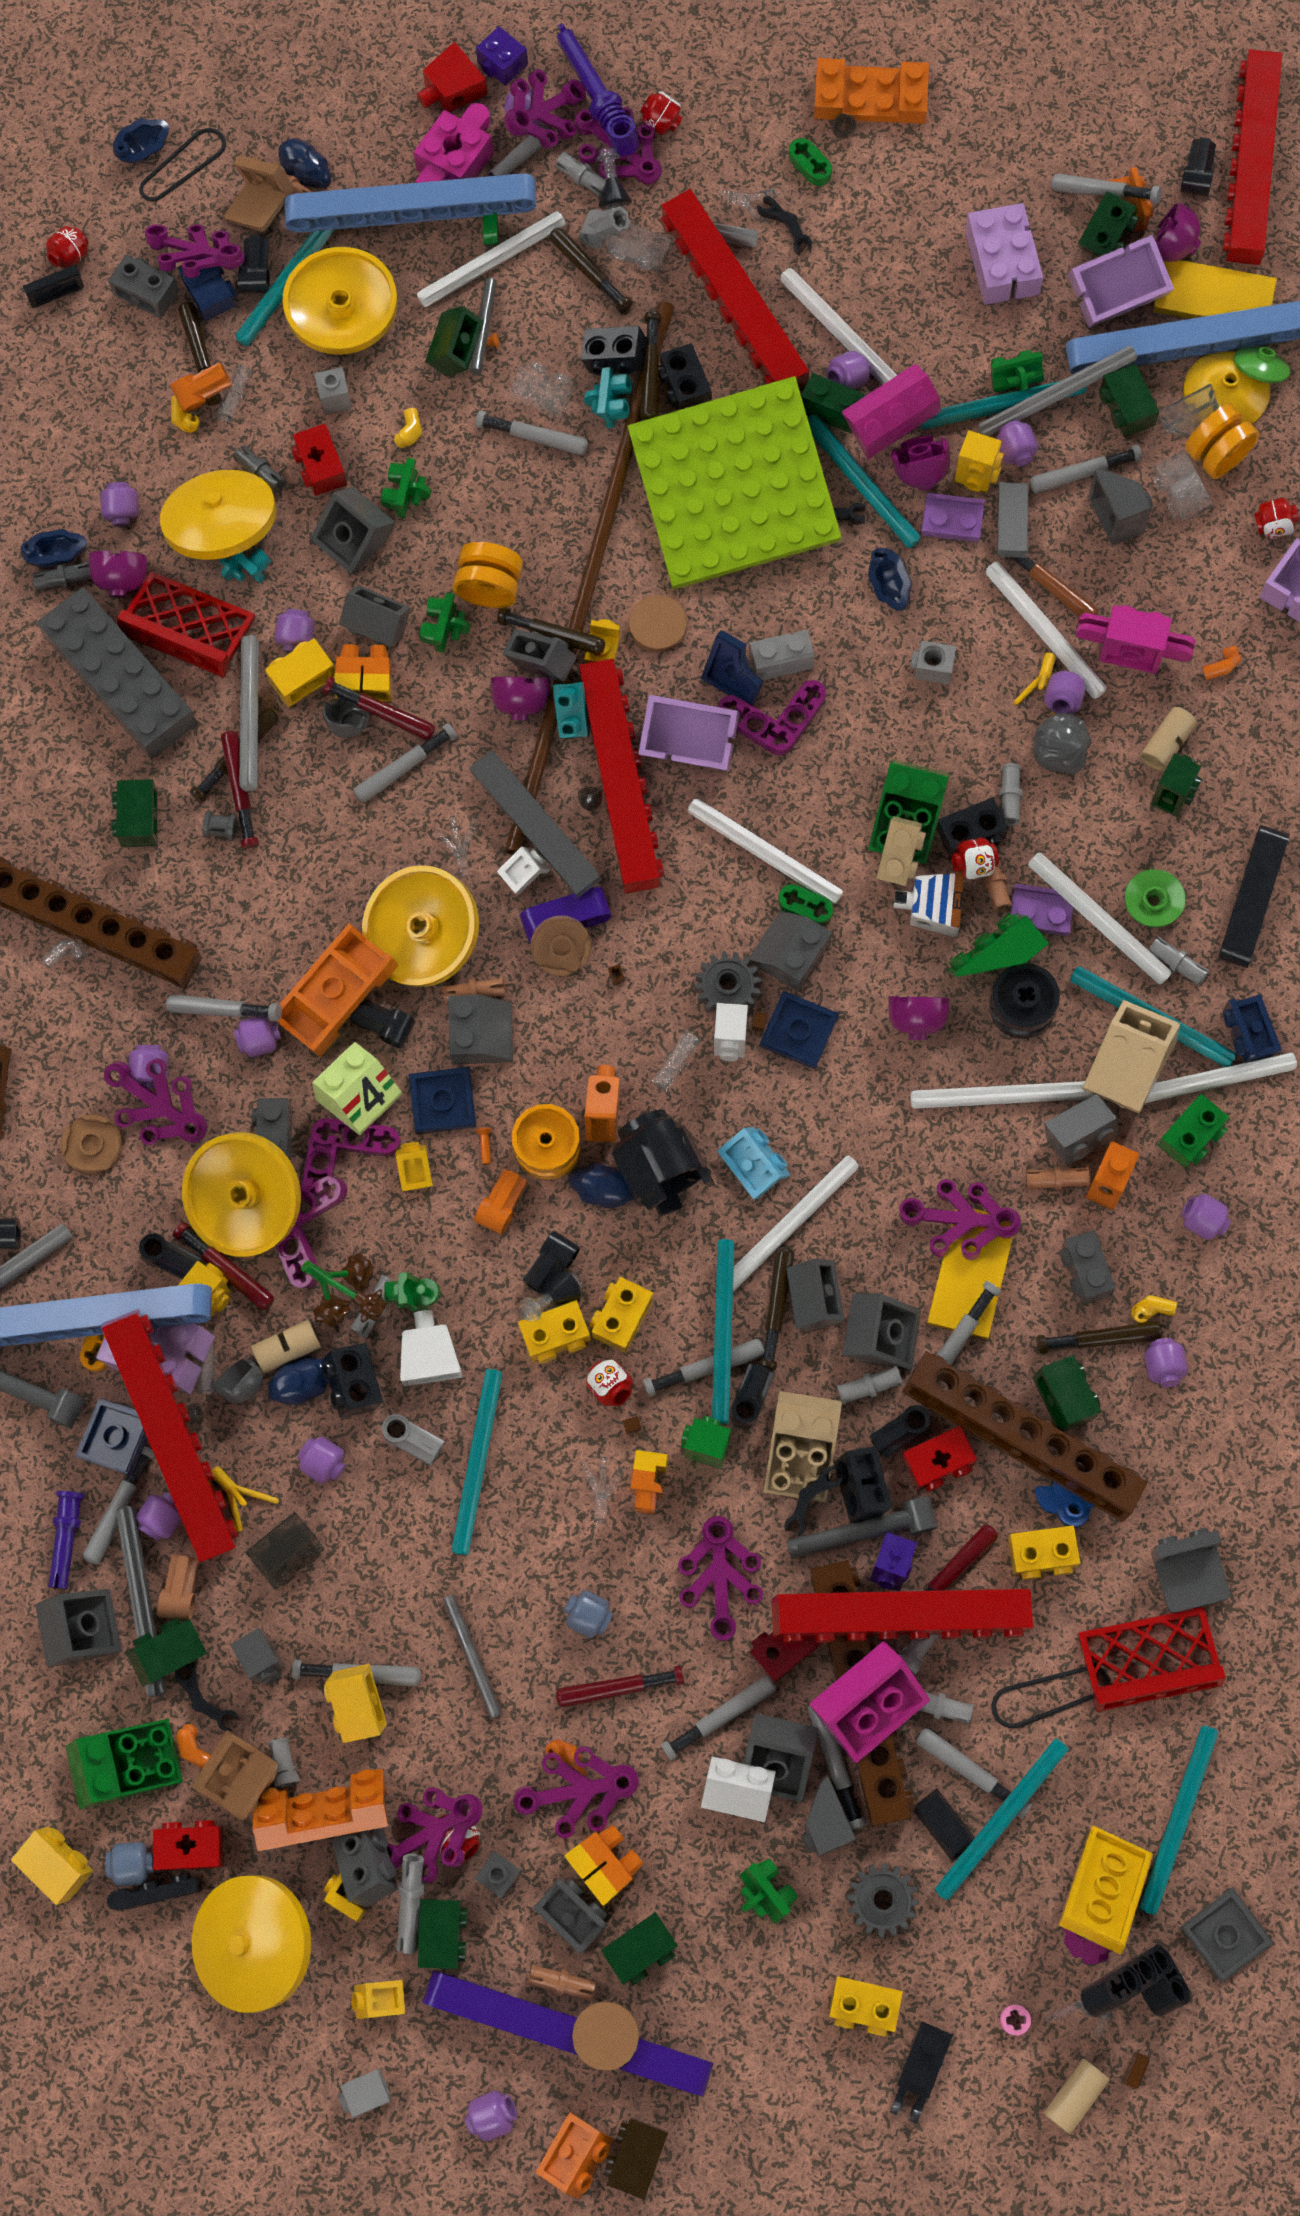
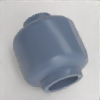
[563,1590,613,1638]
[106,1842,154,1886]

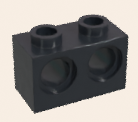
[581,326,647,376]
[659,343,712,411]
[936,797,1008,860]
[322,1343,384,1418]
[834,1446,892,1523]

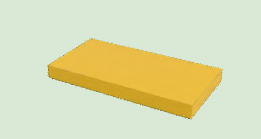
[1153,260,1277,319]
[927,1209,1013,1340]
[1058,1825,1153,1955]

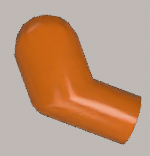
[1202,645,1242,680]
[176,1724,211,1769]
[545,1740,587,1776]

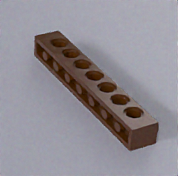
[0,856,202,989]
[902,1351,1148,1523]
[810,1560,915,1828]

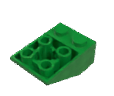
[868,759,950,864]
[946,913,1049,977]
[65,1719,183,1810]

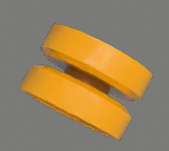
[1184,403,1260,480]
[452,542,523,608]
[512,1104,581,1180]

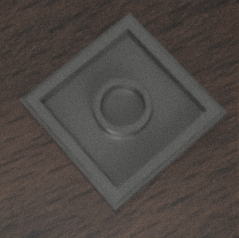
[1179,1887,1274,1983]

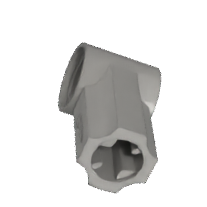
[579,206,631,248]
[382,1414,445,1466]

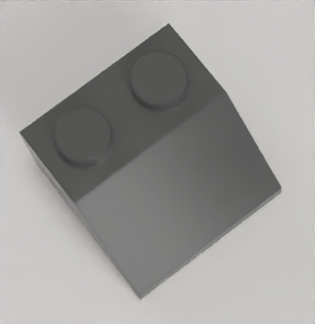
[1088,468,1153,545]
[310,487,395,574]
[749,911,832,992]
[448,995,513,1065]
[843,1293,921,1371]
[35,1589,122,1667]
[744,1713,818,1802]
[801,1777,856,1858]

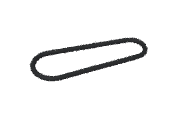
[139,128,226,201]
[991,1665,1109,1728]

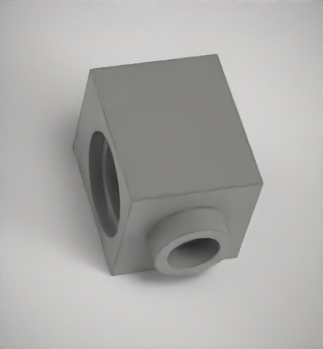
[314,367,352,415]
[910,641,956,685]
[338,2068,393,2118]

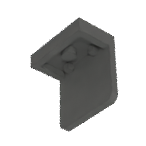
[1151,1528,1230,1613]

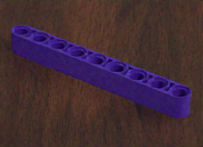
[422,1970,714,2096]

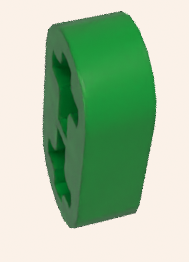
[789,138,832,186]
[483,212,499,245]
[778,884,833,926]

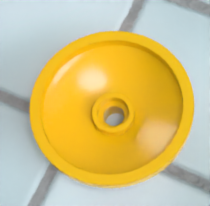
[1183,351,1270,424]

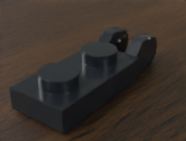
[106,1873,203,1911]
[890,2021,953,2124]

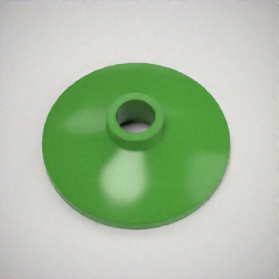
[1234,347,1290,383]
[1124,869,1186,928]

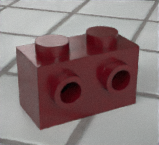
[749,1632,823,1683]

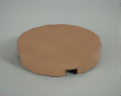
[629,595,687,653]
[530,916,591,976]
[61,1114,123,1175]
[572,2001,639,2071]

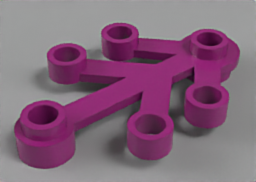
[504,69,586,149]
[575,107,662,185]
[145,224,245,278]
[104,1058,208,1145]
[899,1179,1021,1260]
[678,1516,763,1642]
[513,1746,639,1838]
[387,1787,483,1883]

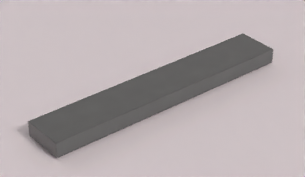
[469,750,602,898]

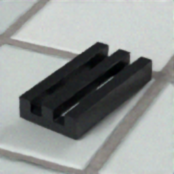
[23,265,84,308]

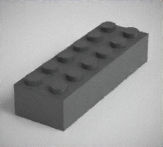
[37,587,197,759]

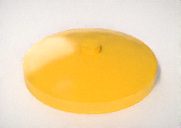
[283,247,398,355]
[160,470,277,560]
[362,865,479,987]
[182,1132,301,1257]
[192,1875,311,2013]

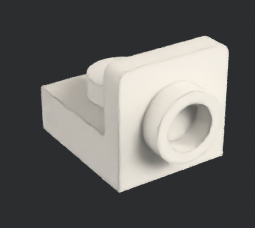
[497,847,551,894]

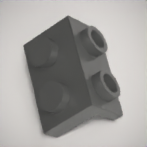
[533,1878,608,1955]

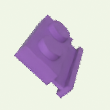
[921,493,985,542]
[1011,884,1073,936]

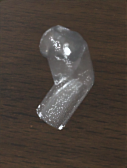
[41,939,88,969]

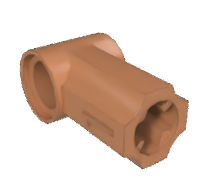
[157,1555,199,1621]

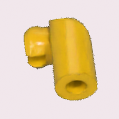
[171,396,200,433]
[394,408,422,448]
[1131,1295,1177,1323]

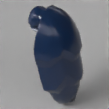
[113,118,170,163]
[278,138,332,188]
[20,529,87,568]
[868,548,913,611]
[568,1163,633,1208]
[268,1356,329,1405]

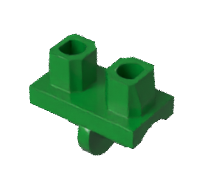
[990,350,1044,393]
[381,458,432,518]
[419,592,471,653]
[384,1272,441,1312]
[738,1859,798,1924]

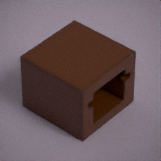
[608,964,625,986]
[752,1012,767,1032]
[623,1416,641,1435]

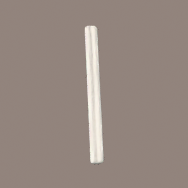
[417,211,566,307]
[780,268,897,385]
[986,561,1106,699]
[688,799,843,904]
[1028,853,1171,984]
[1119,1053,1297,1108]
[910,1081,1094,1109]
[733,1156,859,1292]

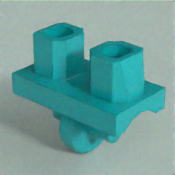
[584,367,632,428]
[220,547,272,583]
[553,682,590,738]

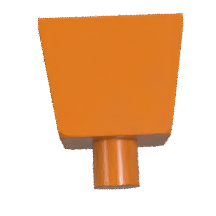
[584,1065,620,1143]
[1085,1141,1140,1211]

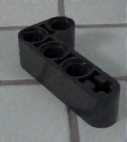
[1081,1945,1191,2017]

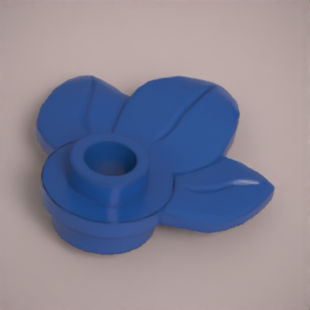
[1035,1482,1094,1528]

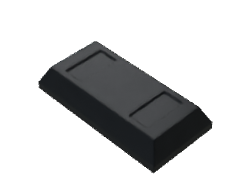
[913,1788,975,1861]

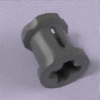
[202,811,238,841]

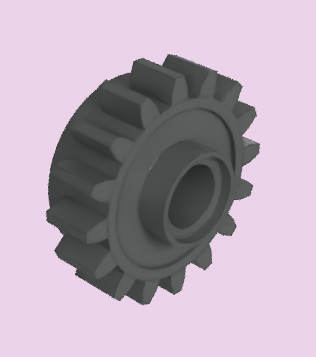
[695,951,761,1013]
[846,1863,919,1938]

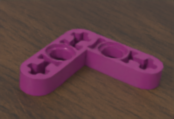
[717,680,826,755]
[301,1118,401,1206]
[276,1176,348,1289]

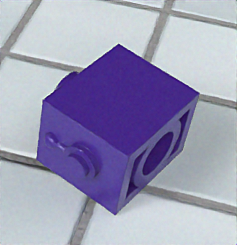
[476,26,528,86]
[870,1532,917,1591]

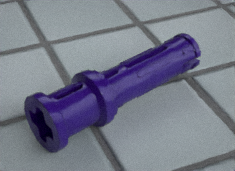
[48,1491,85,1589]

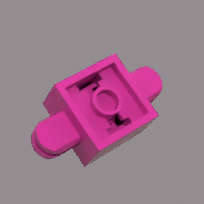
[413,103,494,183]
[1076,605,1196,674]

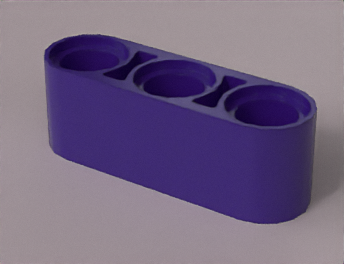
[519,887,612,944]

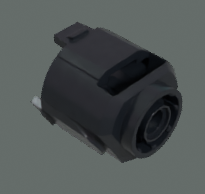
[612,1109,715,1217]

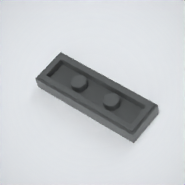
[997,482,1028,558]

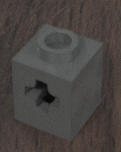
[475,1851,523,1899]

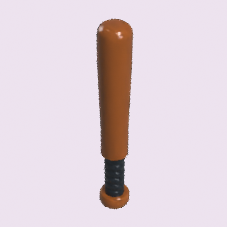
[1006,557,1098,617]

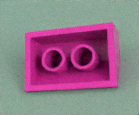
[842,364,941,459]
[809,1641,931,1763]

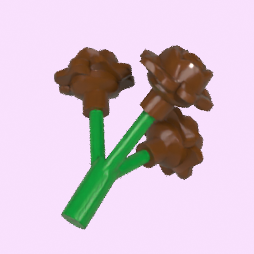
[301,1253,386,1326]

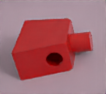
[417,42,487,112]

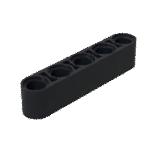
[1218,825,1290,968]

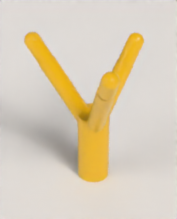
[1014,653,1056,715]
[213,1466,279,1532]

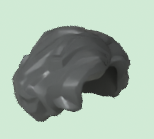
[1033,713,1091,775]

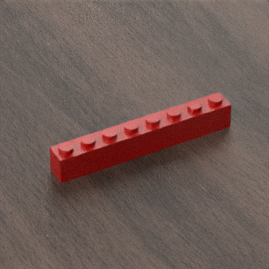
[1222,49,1283,265]
[660,188,809,388]
[579,658,665,894]
[101,1309,239,1563]
[771,1589,1034,1644]

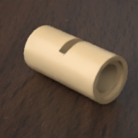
[1140,707,1197,772]
[251,1319,321,1374]
[1043,2059,1110,2135]

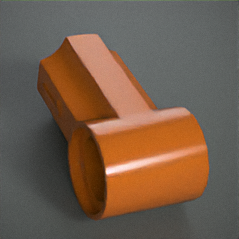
[170,362,233,413]
[474,1169,528,1235]

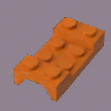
[814,58,929,124]
[276,923,399,1058]
[252,1769,388,1851]

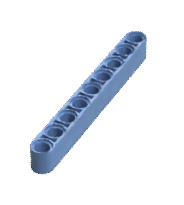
[285,174,537,233]
[1065,301,1300,375]
[0,1284,212,1347]

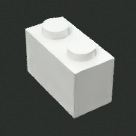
[714,1003,748,1061]
[701,1757,776,1822]

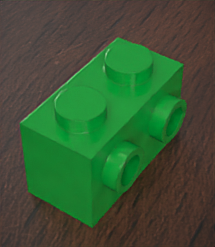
[1157,1094,1230,1169]
[681,1416,731,1469]

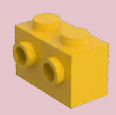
[954,430,1004,492]
[265,638,335,708]
[178,1261,231,1317]
[589,1277,654,1354]
[518,1300,591,1364]
[1008,1525,1080,1580]
[324,1663,387,1743]
[11,1826,94,1905]
[828,1976,903,2037]

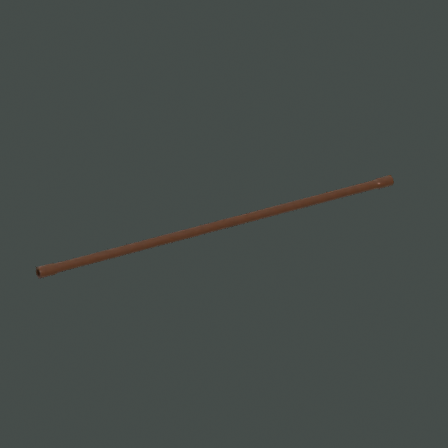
[505,301,674,855]

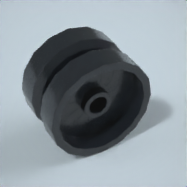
[989,963,1060,1039]

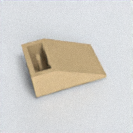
[1082,1000,1181,1113]
[763,1391,842,1503]

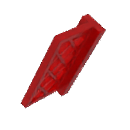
[117,571,256,678]
[1078,1607,1226,1712]

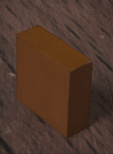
[1122,2052,1150,2090]

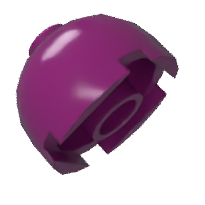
[1154,202,1201,262]
[891,436,950,490]
[89,550,148,598]
[490,676,550,721]
[888,996,949,1040]

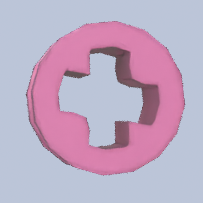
[1000,2005,1031,2036]

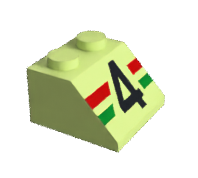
[312,1042,402,1135]

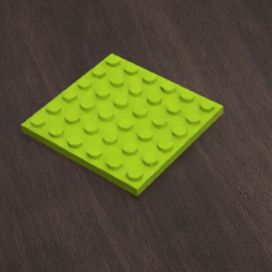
[627,376,842,590]

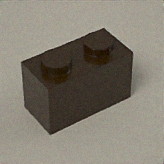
[603,2117,668,2200]

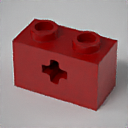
[291,423,348,496]
[901,1426,977,1492]
[153,1820,224,1871]

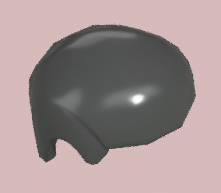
[322,696,370,738]
[214,1358,262,1404]

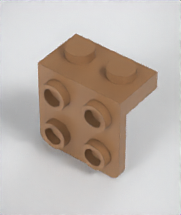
[224,155,295,232]
[191,1730,278,1820]

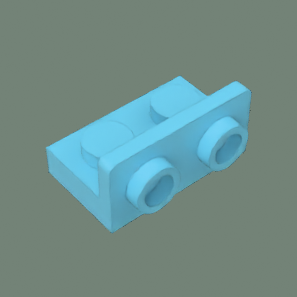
[717,1127,790,1199]

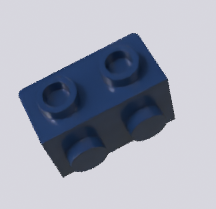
[1222,994,1282,1063]

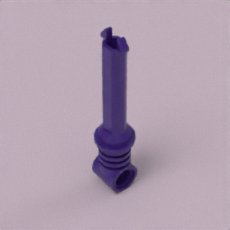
[557,23,639,156]

